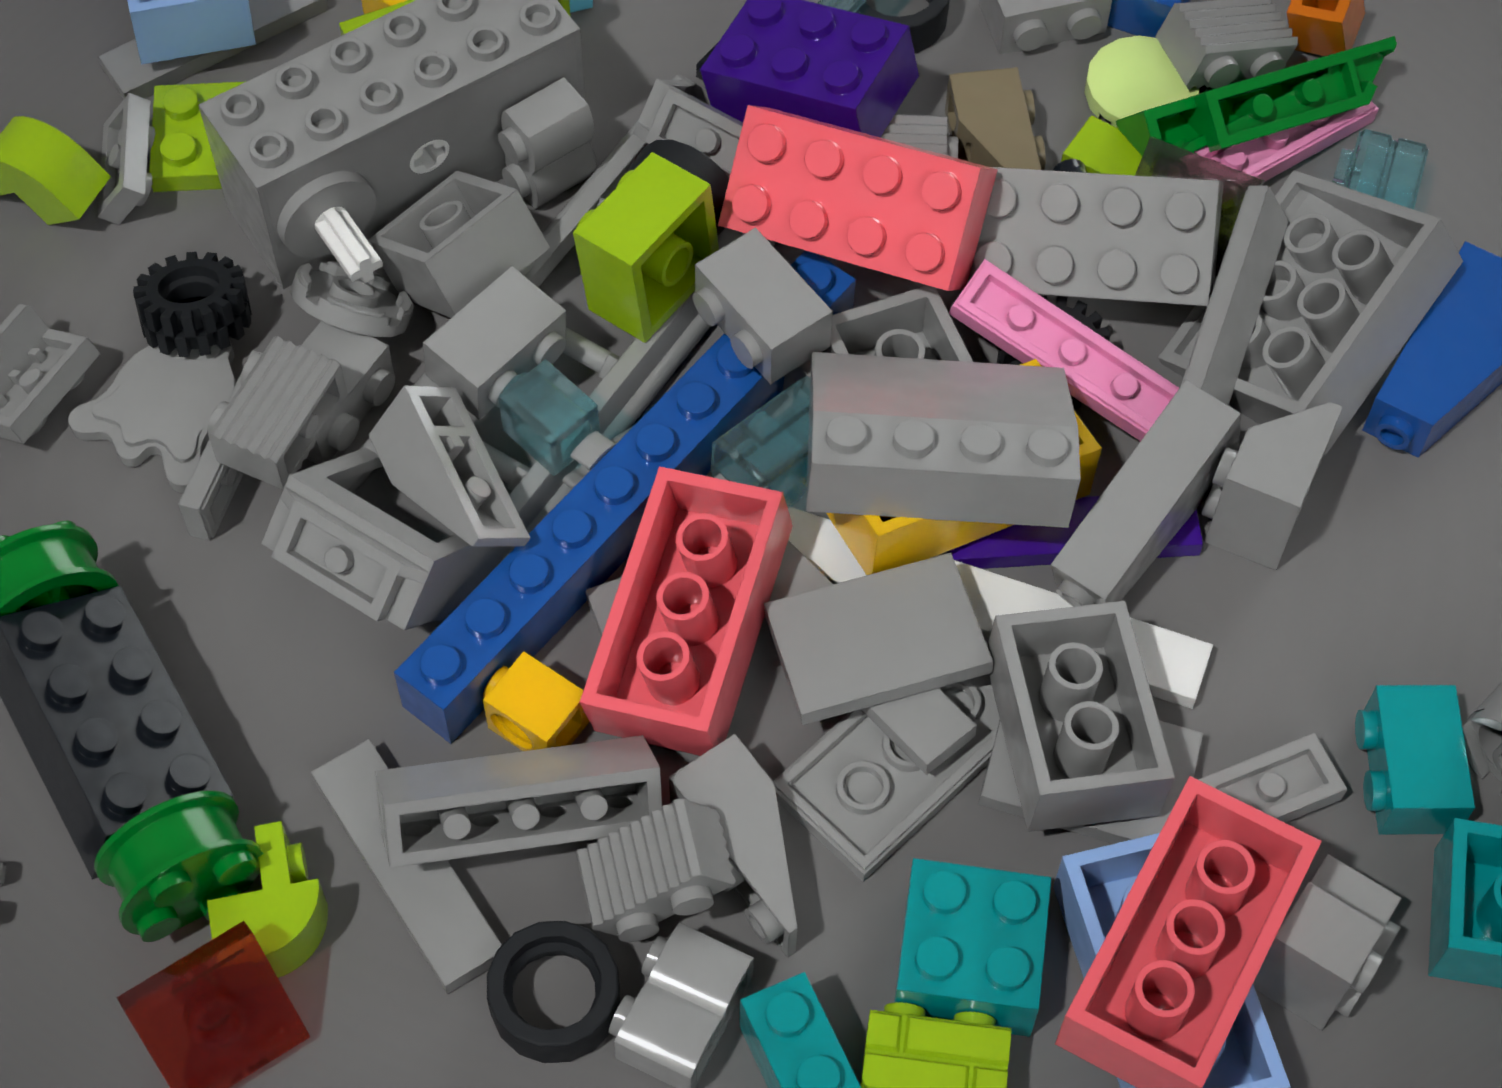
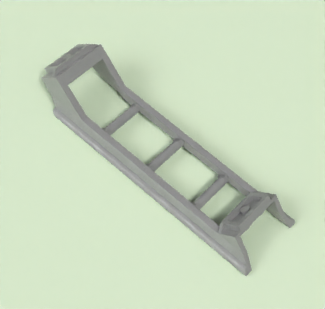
[261,74,777,630]

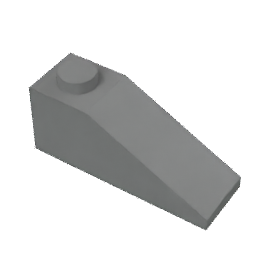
[368,385,530,547]

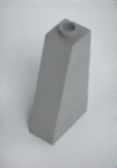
[1051,380,1241,607]

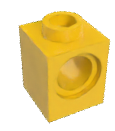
[483,651,590,751]

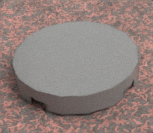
[290,261,414,337]

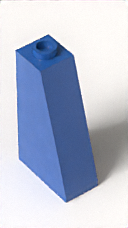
[1362,241,1502,458]

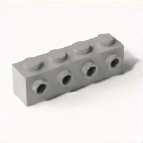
[375,735,662,868]

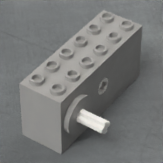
[199,0,585,289]

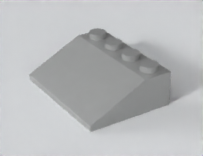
[1158,170,1463,456]
[806,352,1081,528]

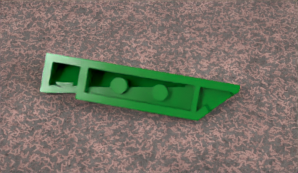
[1116,36,1397,170]

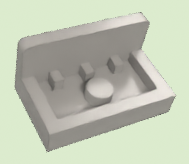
[0,304,100,444]

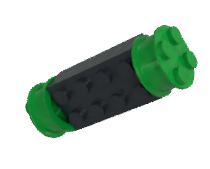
[0,520,263,942]

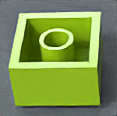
[573,152,719,343]

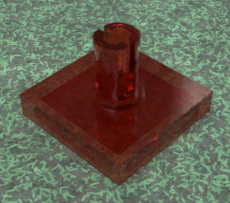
[116,921,311,1088]

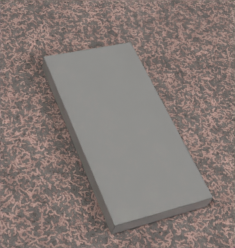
[773,674,1000,882]

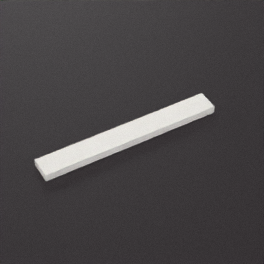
[787,506,1213,709]

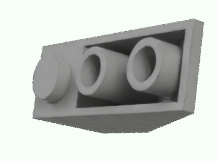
[668,734,797,958]

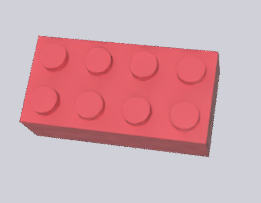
[718,105,998,291]
[579,466,793,756]
[1055,776,1322,1088]

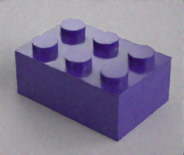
[700,0,919,137]

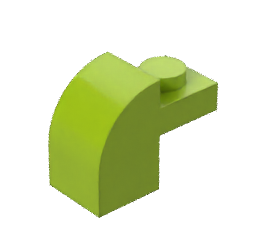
[0,116,111,225]
[207,821,328,989]

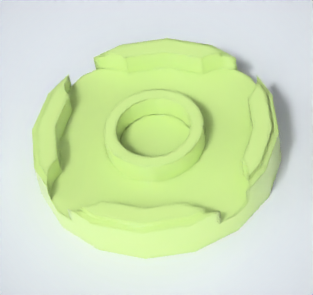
[1084,35,1200,128]

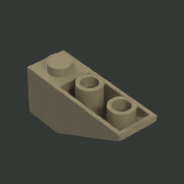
[945,67,1046,170]

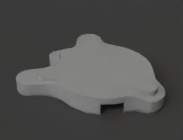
[68,340,236,493]

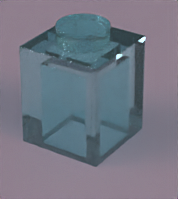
[498,359,600,476]

